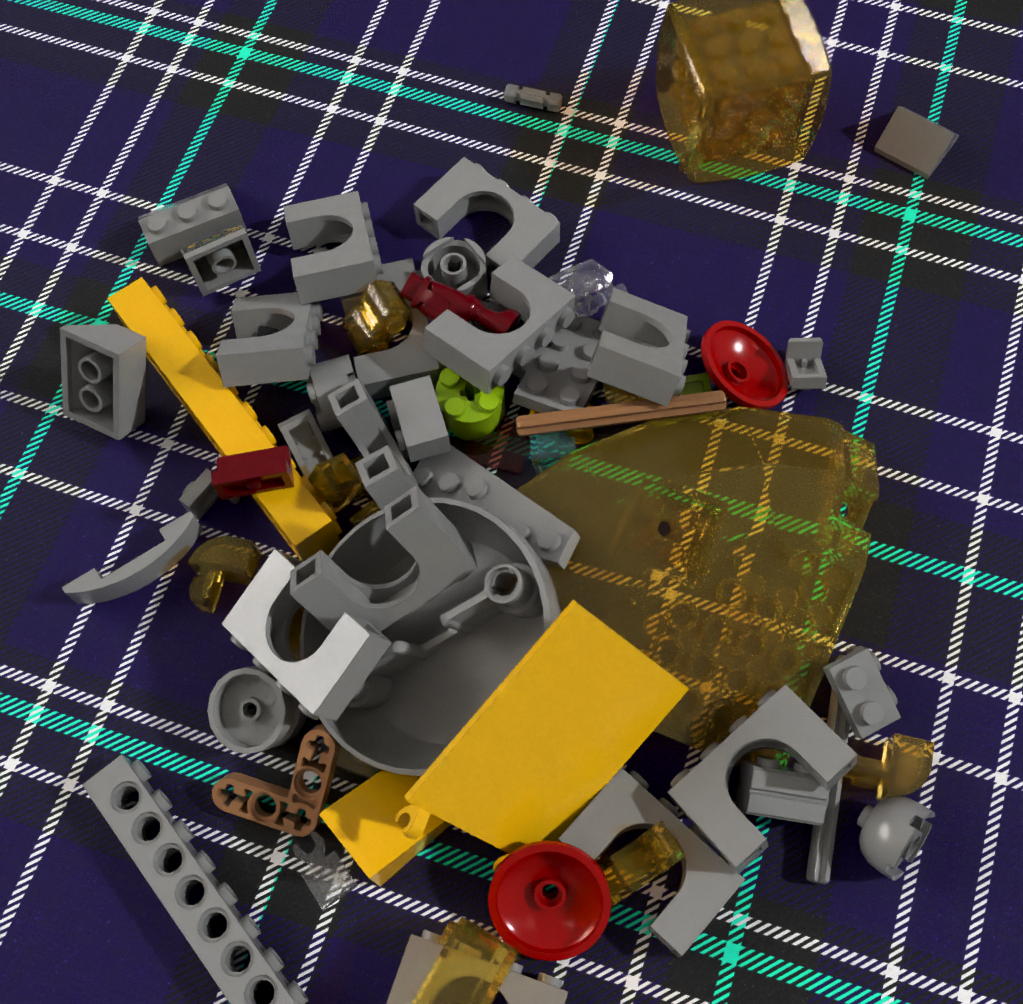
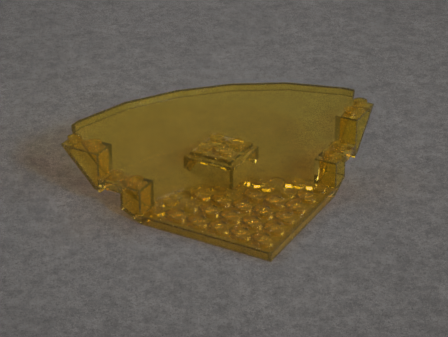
[514,406,879,768]

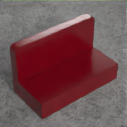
[211,445,294,500]

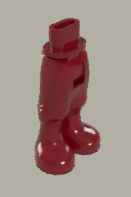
[400,272,521,334]

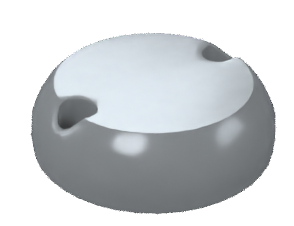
[300,498,561,776]

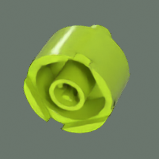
[435,367,506,441]

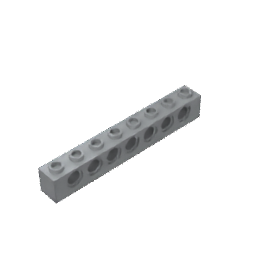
[82,754,309,1004]

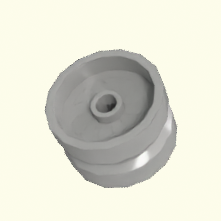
[207,666,307,754]

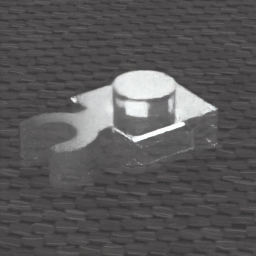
[293,832,358,910]

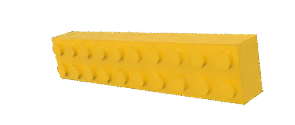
[107,277,343,562]

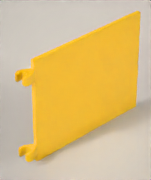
[396,599,689,872]

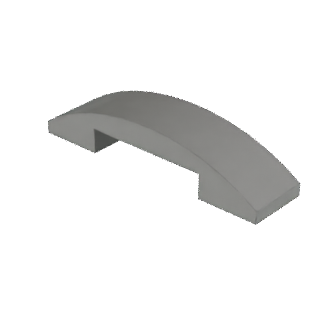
[62,511,203,605]

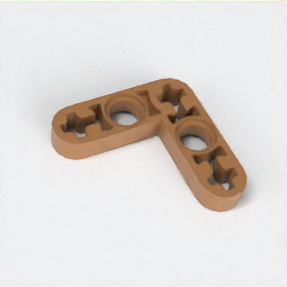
[212,724,341,837]

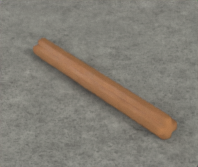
[516,390,727,437]

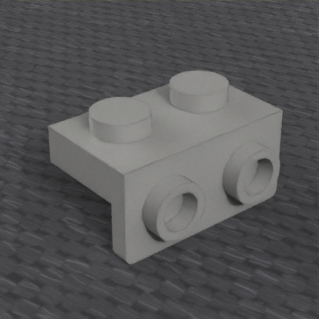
[823,646,901,739]

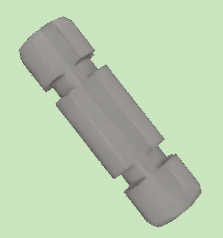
[504,84,563,112]

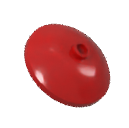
[701,320,788,410]
[488,840,611,961]

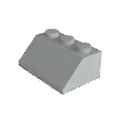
[138,183,248,266]
[60,324,146,440]

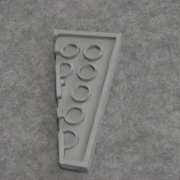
[413,445,581,570]

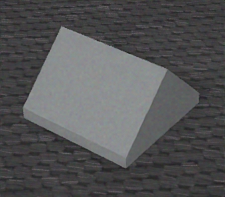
[873,106,959,179]

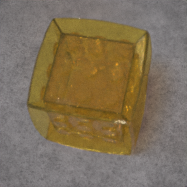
[656,0,832,183]

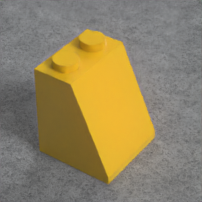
[319,770,451,887]

